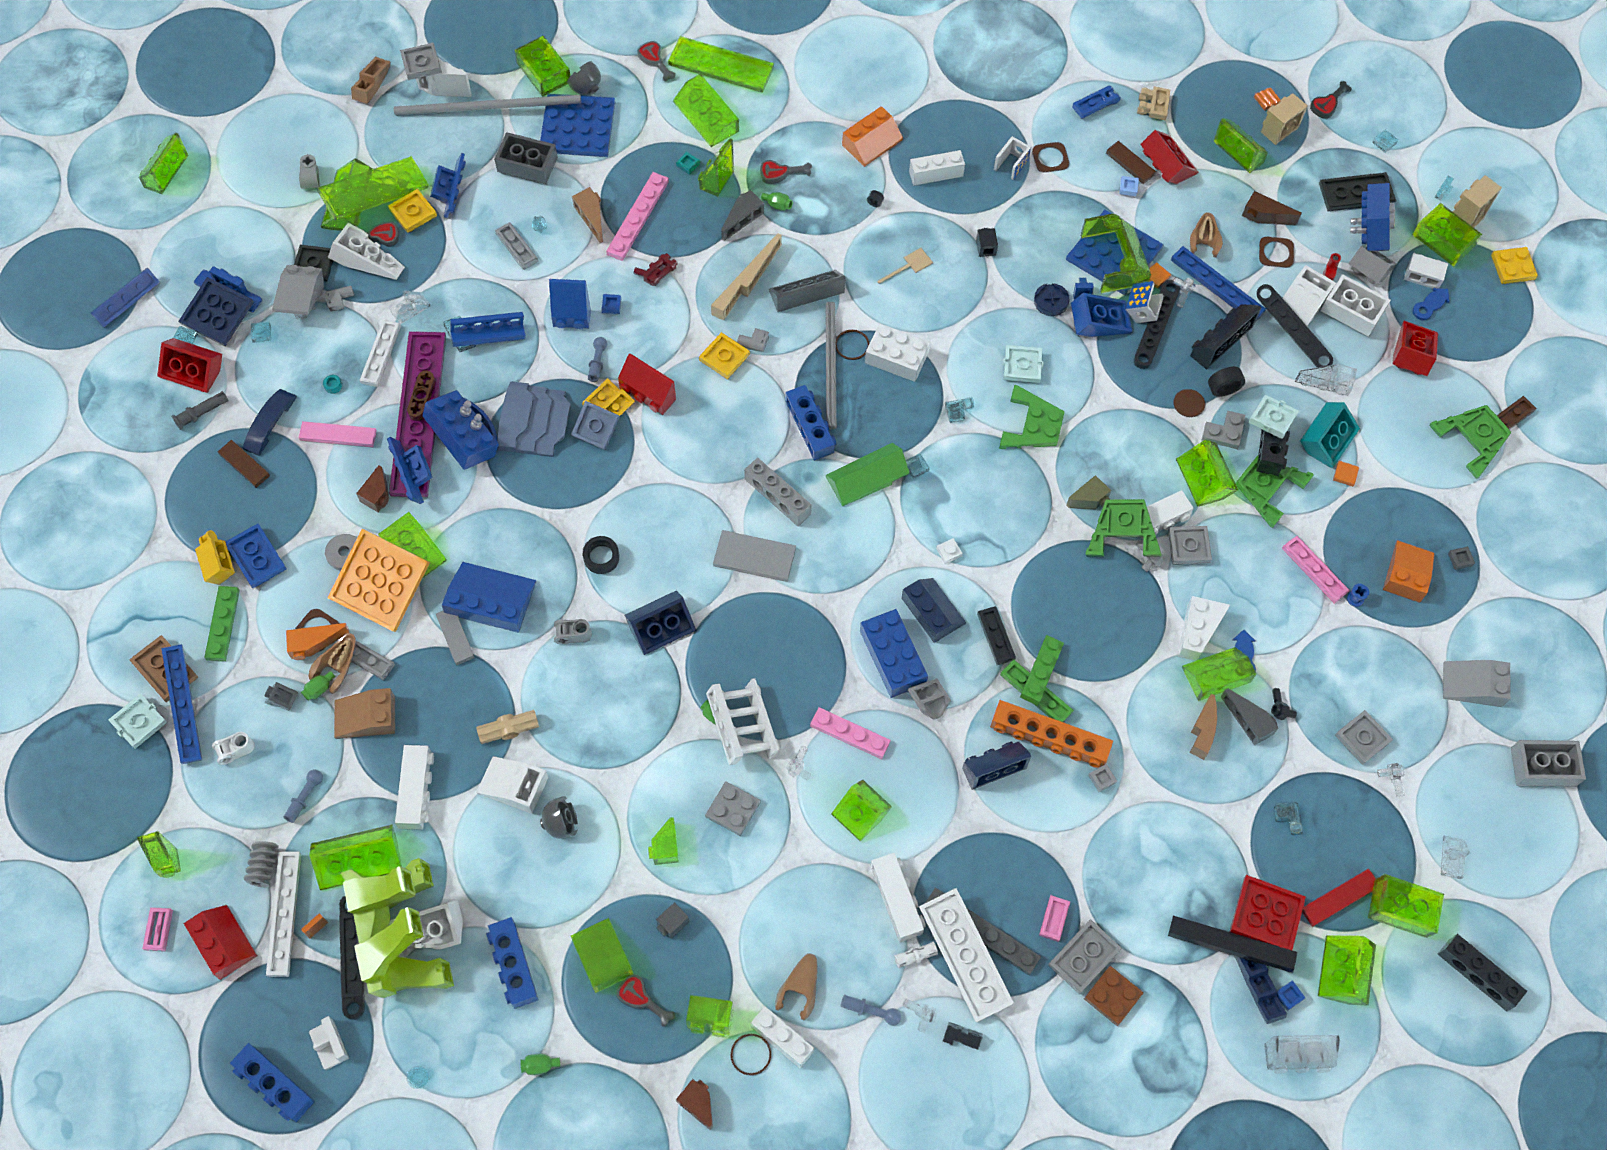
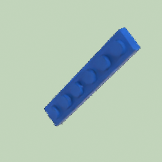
[1171,246,1266,321]
[161,644,202,764]

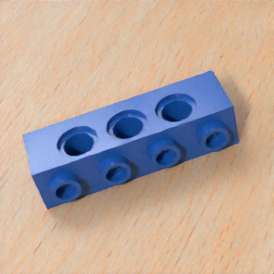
[785,385,837,461]
[486,917,539,1009]
[230,1043,315,1122]

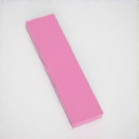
[299,421,377,447]
[1282,536,1350,604]

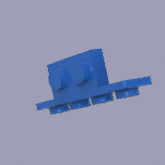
[430,153,466,218]
[194,266,262,313]
[387,437,433,504]

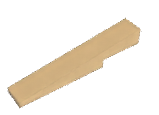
[711,233,782,321]

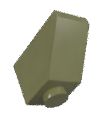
[1066,475,1111,510]

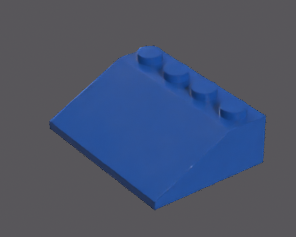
[442,562,536,633]

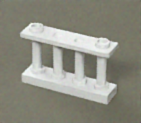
[706,679,779,765]

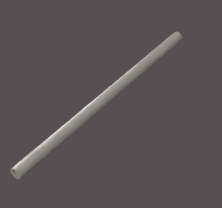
[394,95,581,115]

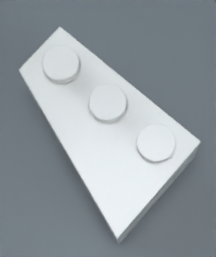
[1178,596,1230,661]

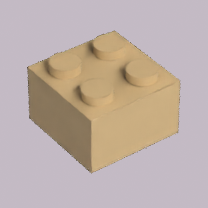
[1261,93,1308,145]

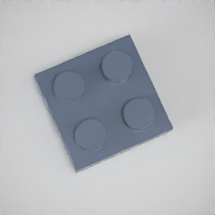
[571,401,620,450]

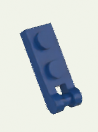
[1072,85,1121,119]

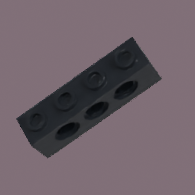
[1256,429,1290,476]
[1438,934,1527,1012]

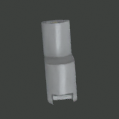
[325,286,354,312]
[737,328,769,352]

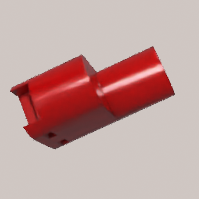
[1323,253,1341,281]

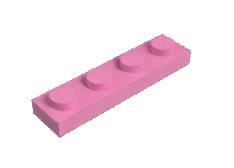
[810,707,891,759]

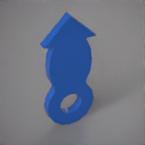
[1412,288,1449,320]
[1233,630,1256,679]

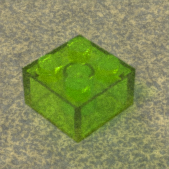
[686,995,734,1037]

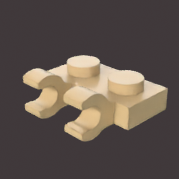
[1137,86,1170,120]

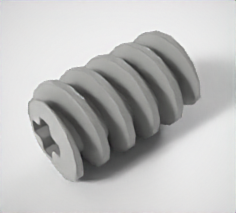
[244,841,279,888]

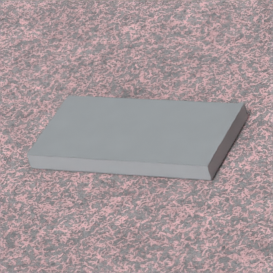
[713,530,796,582]

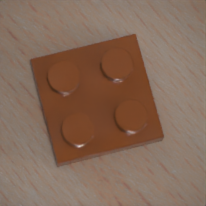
[1084,966,1144,1027]

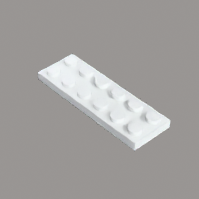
[919,888,1014,1023]

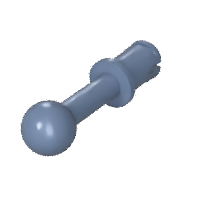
[588,337,608,382]
[283,769,323,823]
[841,995,901,1025]

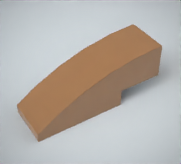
[351,57,391,104]
[1189,694,1217,760]

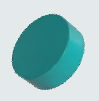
[323,375,343,394]

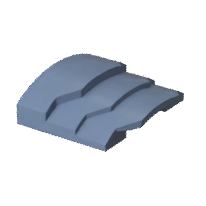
[497,381,571,457]

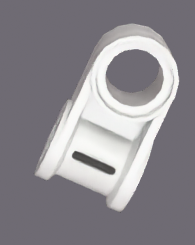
[212,732,255,765]

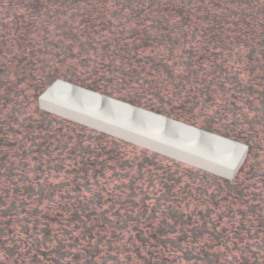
[266,852,301,977]

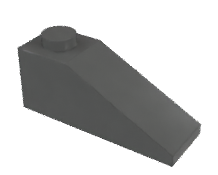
[721,190,764,241]
[1221,688,1278,745]

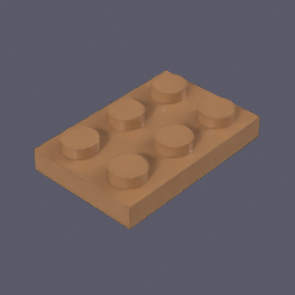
[129,635,198,702]

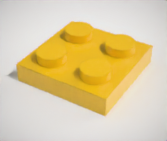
[388,189,437,233]
[1491,247,1538,284]
[699,332,750,380]

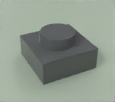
[1448,546,1475,570]

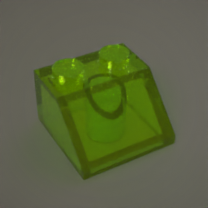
[831,780,892,841]

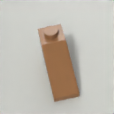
[572,187,603,243]

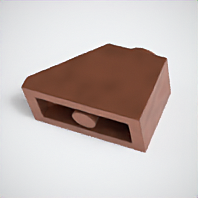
[356,465,389,512]
[676,1079,713,1130]

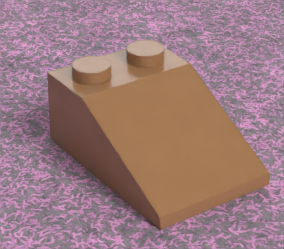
[334,688,395,739]

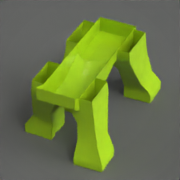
[341,858,454,998]

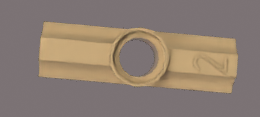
[476,710,539,744]

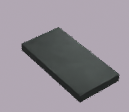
[1319,172,1396,211]

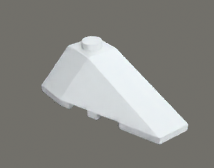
[328,223,405,280]
[389,900,463,950]

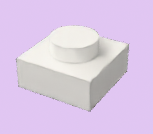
[936,538,963,564]

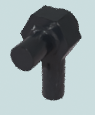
[1271,688,1297,720]

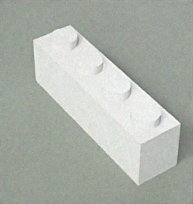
[395,745,434,829]
[871,853,926,942]

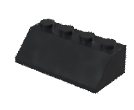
[1190,304,1262,370]

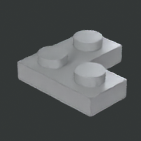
[1201,411,1246,449]

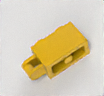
[195,530,235,585]

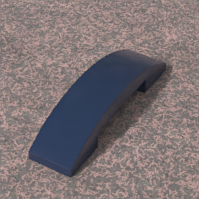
[242,389,297,456]

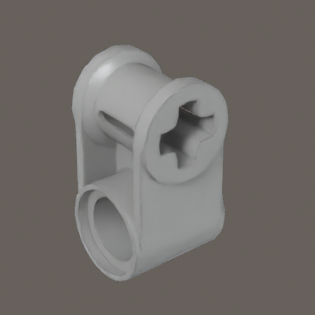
[299,154,320,189]
[554,619,592,644]

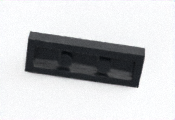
[977,606,1016,665]

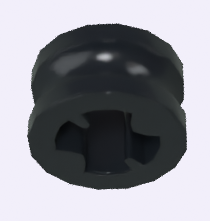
[867,190,884,207]

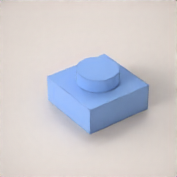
[1119,176,1139,196]

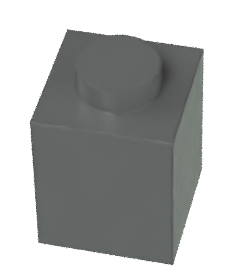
[656,902,689,939]

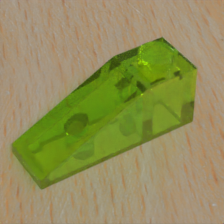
[137,831,181,878]

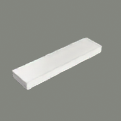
[360,320,401,387]

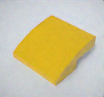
[582,378,635,416]

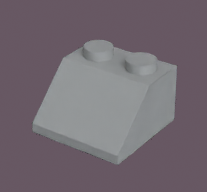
[1349,245,1397,284]

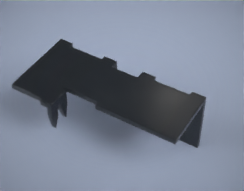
[943,1022,983,1050]

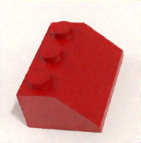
[1140,130,1199,184]
[157,338,223,393]
[618,353,676,415]
[183,905,257,980]

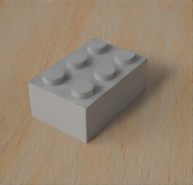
[1511,740,1586,787]

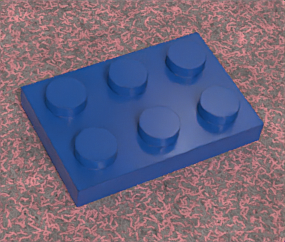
[225,523,287,589]

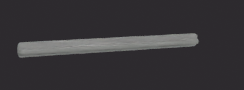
[826,302,837,430]

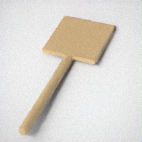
[878,248,933,283]

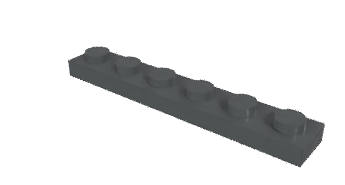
[925,887,1041,976]

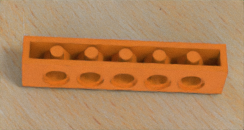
[990,700,1113,768]

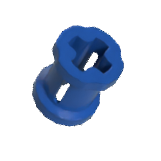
[1347,584,1369,607]

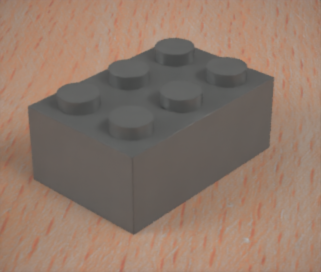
[494,132,558,184]

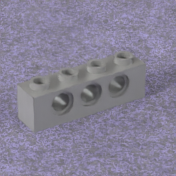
[744,457,812,526]

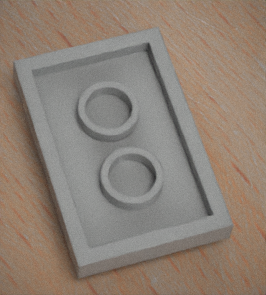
[1048,919,1122,995]

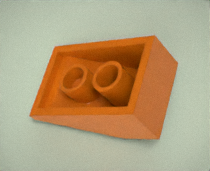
[1383,540,1434,603]

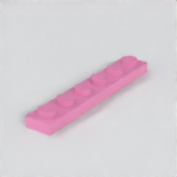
[606,172,669,261]

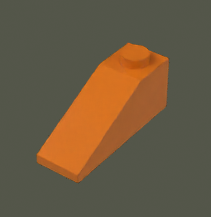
[286,623,349,660]

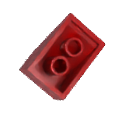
[1392,321,1438,376]

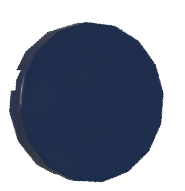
[1034,283,1070,316]

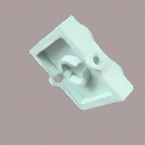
[1003,345,1044,383]
[1248,395,1299,439]
[108,693,167,749]

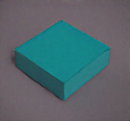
[676,151,700,175]

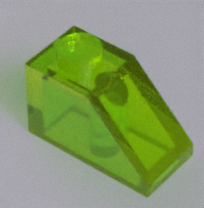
[648,817,679,865]

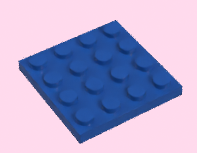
[540,94,615,157]
[1066,209,1164,295]

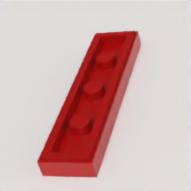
[1302,868,1381,927]

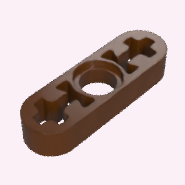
[407,370,435,421]

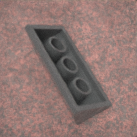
[769,270,845,312]

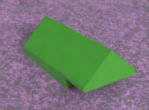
[826,443,909,506]

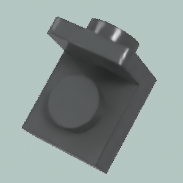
[264,682,298,711]

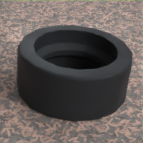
[1208,366,1245,397]
[582,536,619,574]

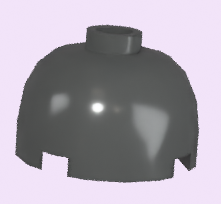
[567,61,601,95]
[540,796,578,839]

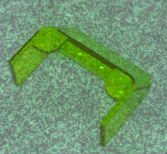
[1080,214,1151,293]

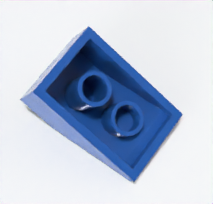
[549,279,591,329]
[1071,293,1132,337]

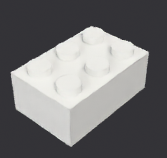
[1321,274,1391,337]
[865,323,930,382]

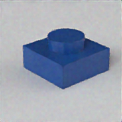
[601,294,622,314]
[1277,980,1306,1011]

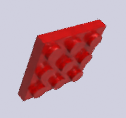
[1229,875,1306,950]

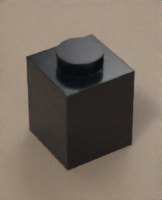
[976,228,998,257]

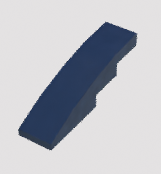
[1235,956,1287,1024]

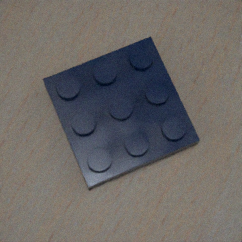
[178,277,254,347]

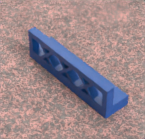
[450,312,526,347]

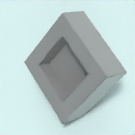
[1088,764,1117,792]

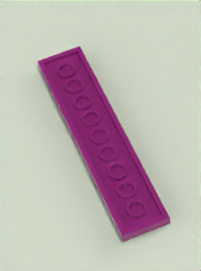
[389,331,446,497]

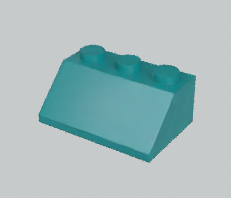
[1300,402,1360,468]

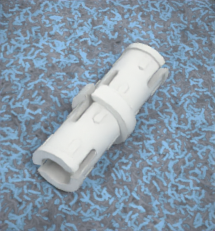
[894,942,938,968]

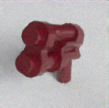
[634,253,678,286]

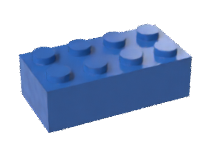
[860,609,928,698]

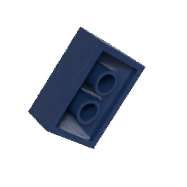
[901,578,966,643]
[624,590,696,655]
[962,741,1031,790]

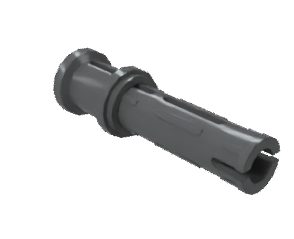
[171,391,229,430]

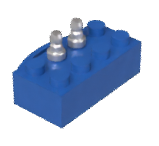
[1350,183,1395,251]
[422,390,499,470]

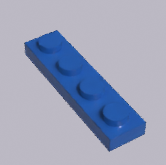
[90,268,160,327]

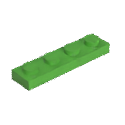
[204,586,240,662]
[1020,635,1064,706]
[1000,660,1074,723]

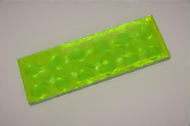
[668,36,774,93]
[317,156,429,221]

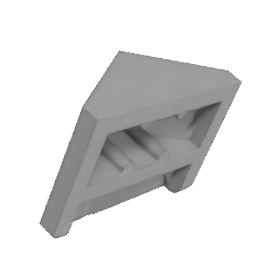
[908,679,951,719]

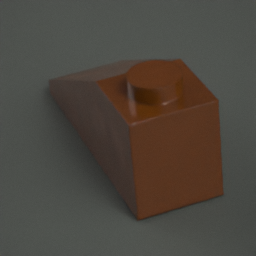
[1242,191,1302,225]

